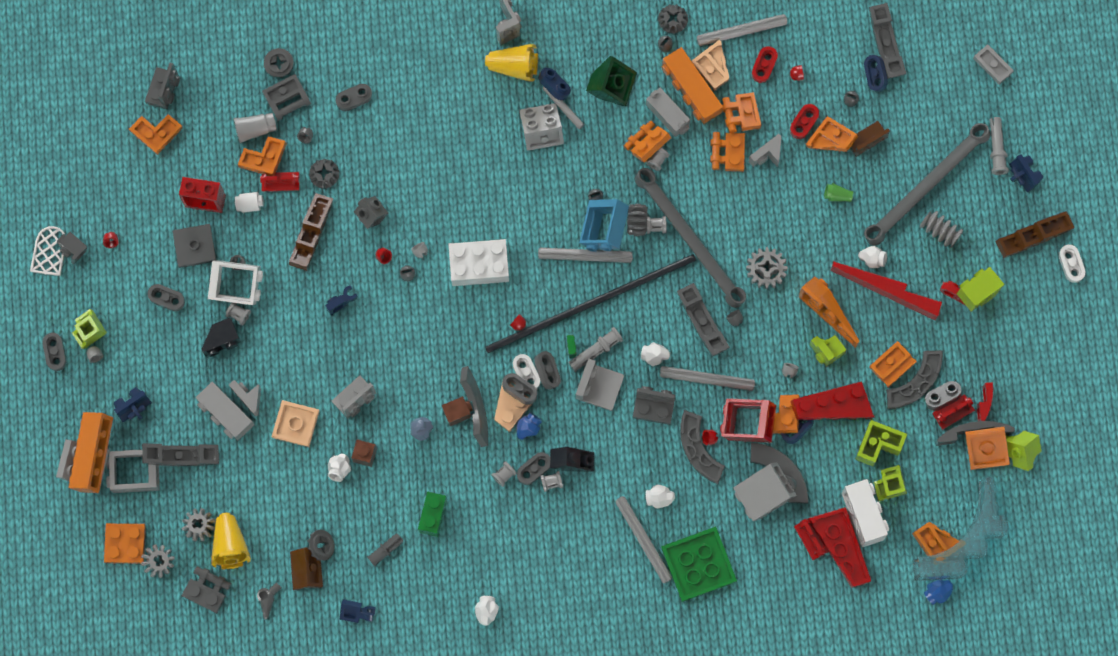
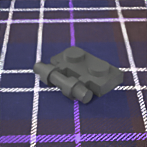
[181,566,232,614]

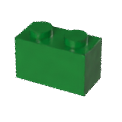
[418,491,447,537]

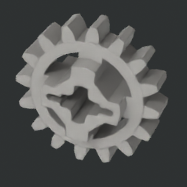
[746,247,788,289]

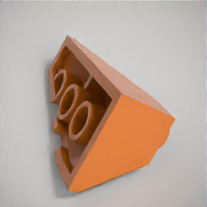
[799,276,860,348]

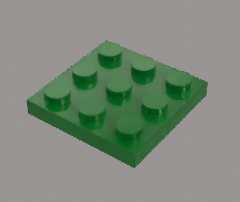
[661,526,737,602]

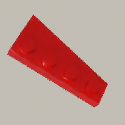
[790,381,874,420]
[808,507,871,588]

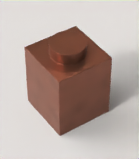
[442,396,473,426]
[351,440,377,467]

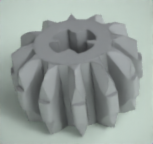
[182,509,215,542]
[141,544,174,578]

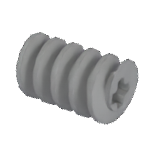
[919,210,963,249]

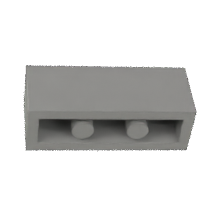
[195,382,254,441]

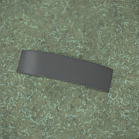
[869,3,906,79]
[677,283,730,357]
[935,421,1015,446]
[142,443,219,466]

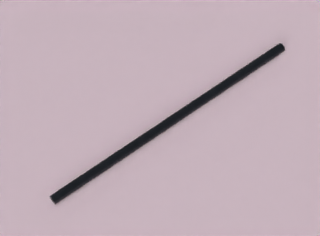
[485,254,696,353]

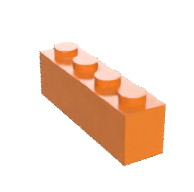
[661,47,723,124]
[69,412,113,493]

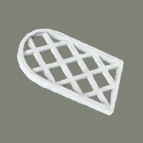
[30,226,65,276]

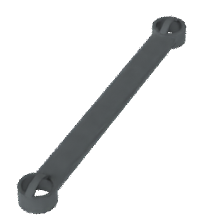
[864,123,990,245]
[634,168,746,308]

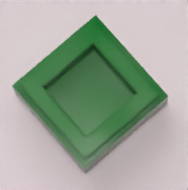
[567,335,576,358]

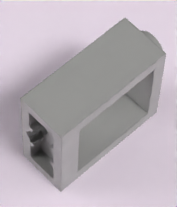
[106,450,160,493]

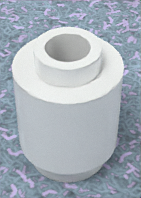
[235,192,264,213]

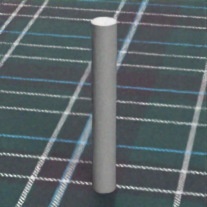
[542,87,584,130]

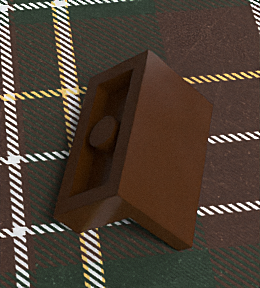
[850,121,890,157]
[290,547,323,590]

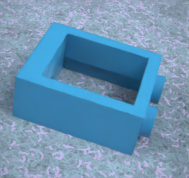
[579,199,629,252]

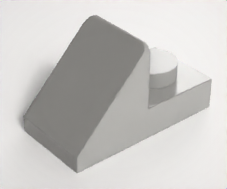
[749,134,781,167]
[229,380,261,417]

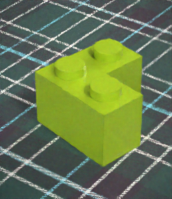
[957,267,1005,312]
[855,420,907,467]

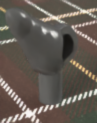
[257,582,282,620]

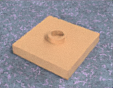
[271,400,320,447]

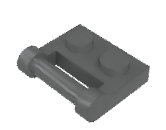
[262,74,311,121]

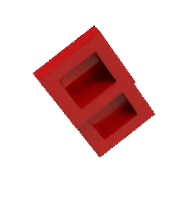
[976,382,993,421]

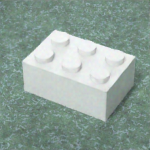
[449,239,509,286]
[841,479,889,548]

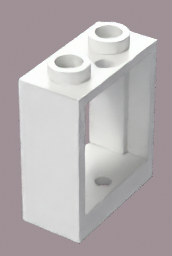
[208,260,263,305]

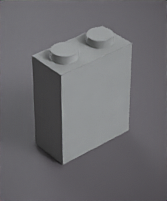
[734,462,797,521]

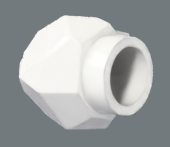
[858,246,887,268]
[641,342,670,366]
[328,454,351,482]
[646,485,675,509]
[475,596,499,626]

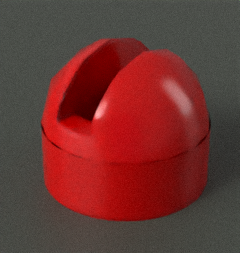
[790,65,804,81]
[103,232,119,248]
[375,248,392,264]
[510,314,526,331]
[702,430,719,445]

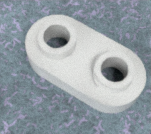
[1059,245,1085,283]
[513,354,540,389]

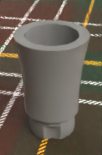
[233,113,277,143]

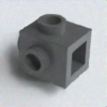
[354,196,388,229]

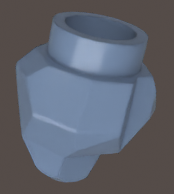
[410,417,433,441]

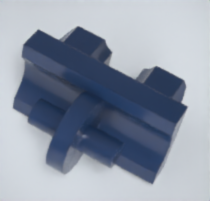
[1009,154,1043,192]
[114,387,152,422]

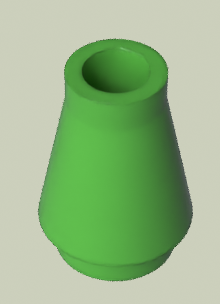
[824,183,853,202]

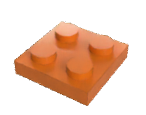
[965,427,1010,470]
[104,523,146,564]

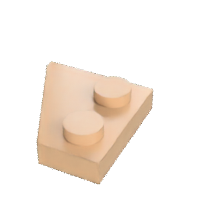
[692,40,729,91]
[494,384,533,432]

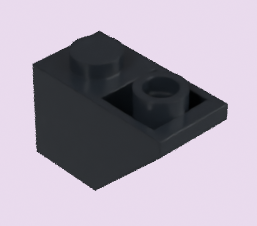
[202,317,241,357]
[550,447,594,472]

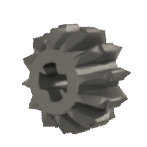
[627,204,647,236]

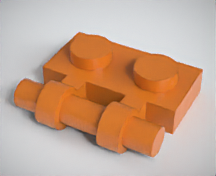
[722,92,761,133]
[623,121,671,163]
[710,132,745,172]

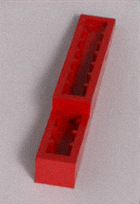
[830,261,942,321]

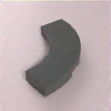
[886,350,943,410]
[460,366,488,447]
[680,410,725,485]
[750,443,808,504]

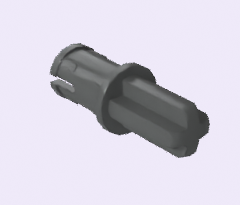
[367,534,403,566]

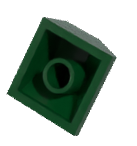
[586,56,637,106]

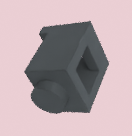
[57,232,87,265]

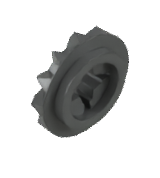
[658,4,688,33]
[264,48,294,78]
[309,158,339,188]
[307,529,335,561]

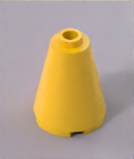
[485,44,538,82]
[211,513,251,569]

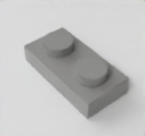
[973,44,1014,85]

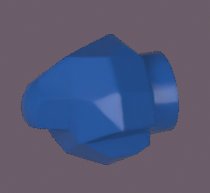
[517,412,542,440]
[924,579,953,605]

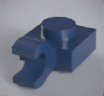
[325,285,358,316]
[339,599,376,623]

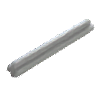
[697,14,787,46]
[538,248,633,263]
[660,366,755,391]
[616,496,672,583]

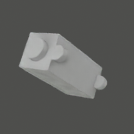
[646,87,690,137]

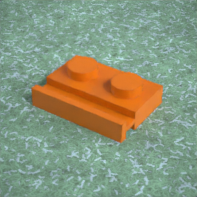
[869,341,917,388]

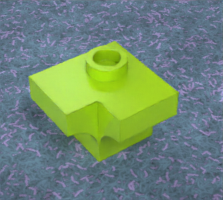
[72,309,107,349]
[809,335,847,367]
[1006,431,1042,471]
[874,465,907,501]

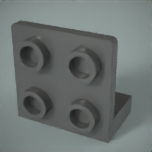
[145,63,180,109]
[632,386,676,425]

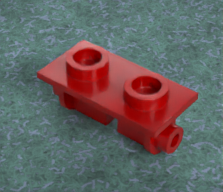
[260,172,299,191]
[932,394,975,430]
[794,517,828,560]

